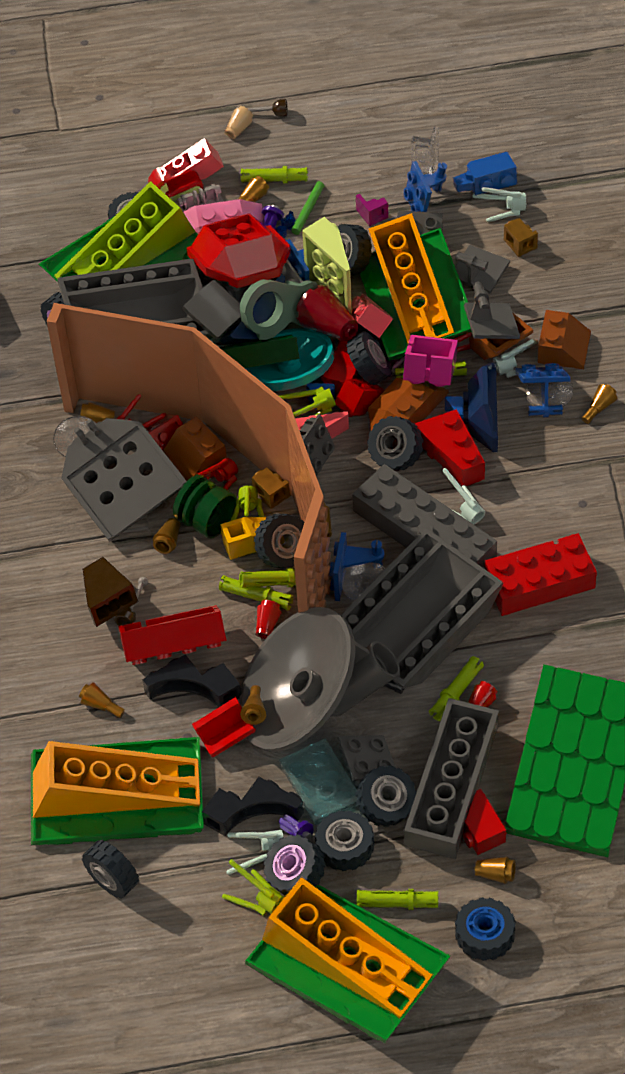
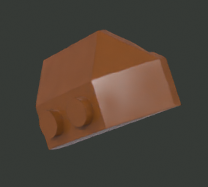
[368,378,449,449]

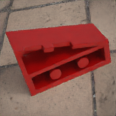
[415,409,485,486]

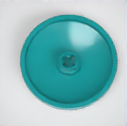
[245,328,335,391]

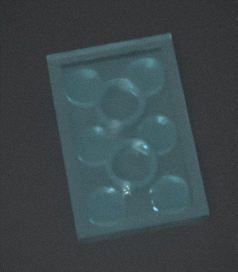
[279,738,357,825]

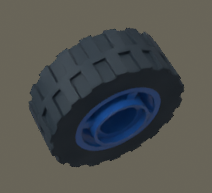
[455,897,515,961]

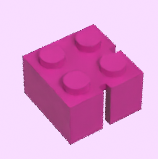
[403,335,458,387]

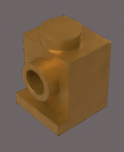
[504,218,538,257]
[252,467,290,509]

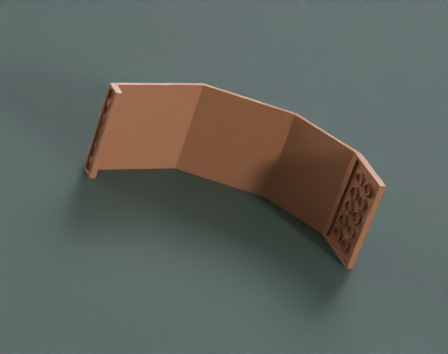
[47,303,331,613]

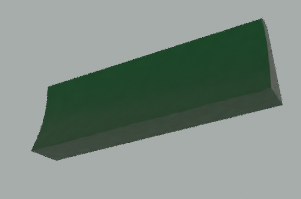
[219,334,300,368]

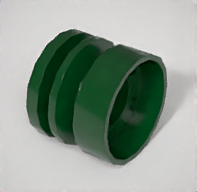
[173,474,237,539]

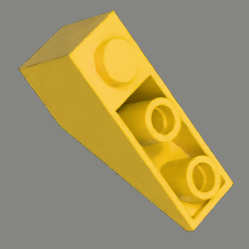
[220,517,285,560]

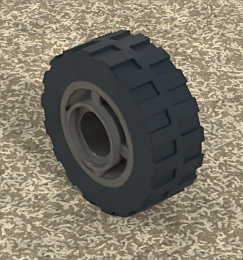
[367,416,423,471]

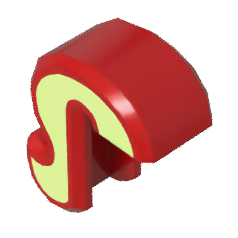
[148,168,204,202]

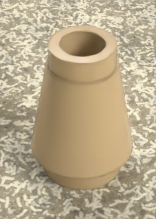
[225,106,253,139]

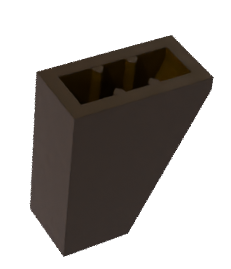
[82,557,139,627]

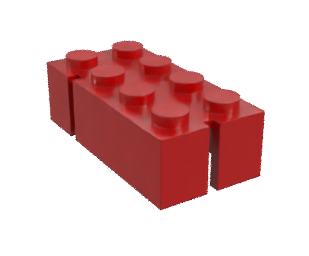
[485,533,597,616]
[118,605,227,665]

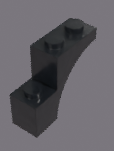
[142,654,241,708]
[202,777,304,836]

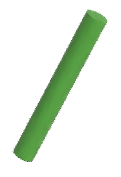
[291,181,324,235]

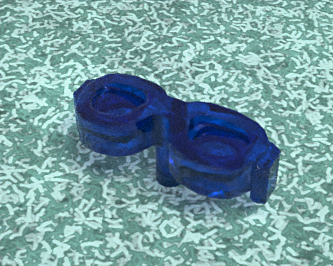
[275,211,296,238]

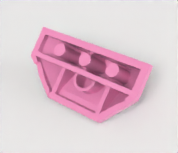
[183,199,264,234]

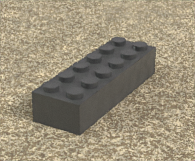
[352,464,497,569]
[404,698,499,859]

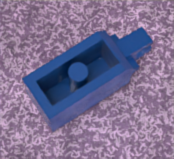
[453,152,517,196]

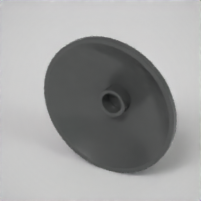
[239,607,400,752]

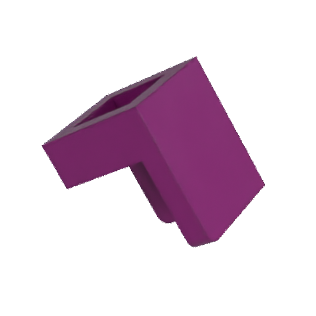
[355,194,389,227]

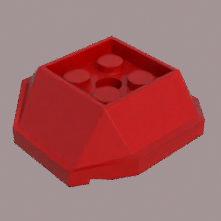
[187,213,290,288]

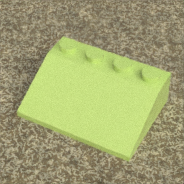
[302,217,352,315]

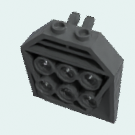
[62,418,187,542]

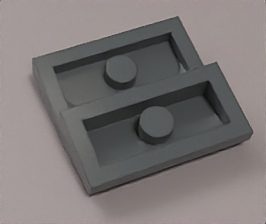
[182,280,241,340]

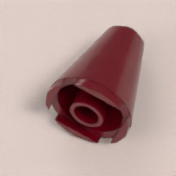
[296,285,358,341]

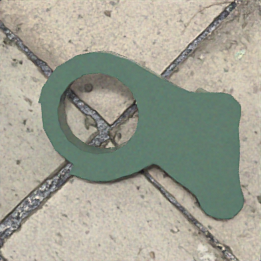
[240,279,319,340]

